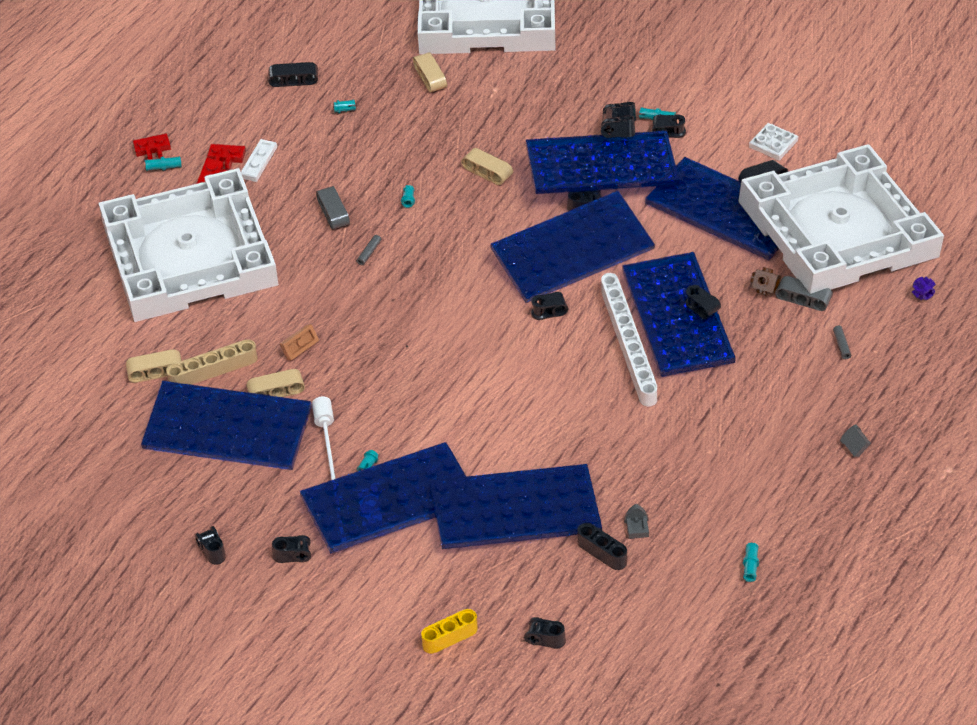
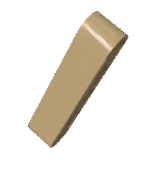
[166,339,257,389]

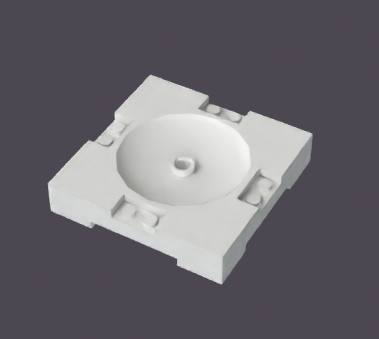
[418,0,555,54]
[739,144,944,294]
[99,168,279,322]

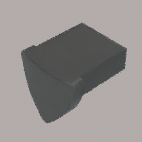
[840,424,871,457]
[624,504,649,539]

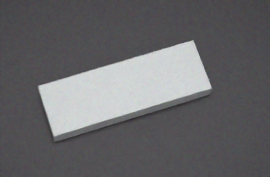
[241,139,277,182]

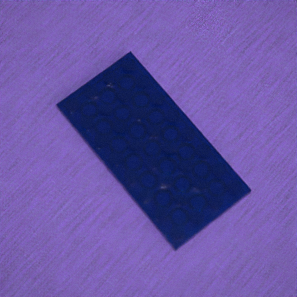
[525,131,679,194]
[645,157,779,261]
[490,191,655,303]
[622,252,736,377]
[141,381,312,470]
[300,442,479,554]
[430,464,602,550]

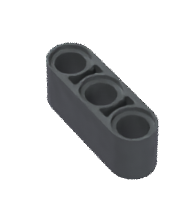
[316,186,350,230]
[775,276,833,311]

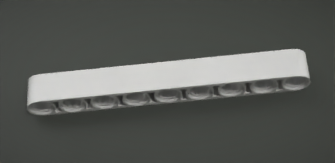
[601,273,657,407]

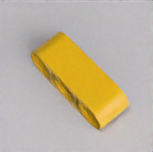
[421,609,478,654]

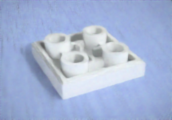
[749,123,798,161]

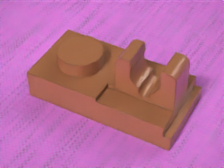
[279,324,319,360]

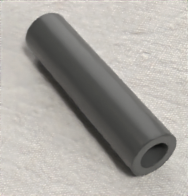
[356,235,382,265]
[833,325,852,360]

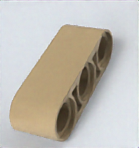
[413,52,447,93]
[461,148,513,185]
[126,350,182,383]
[246,369,305,403]

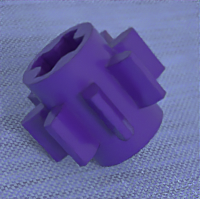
[912,276,936,300]

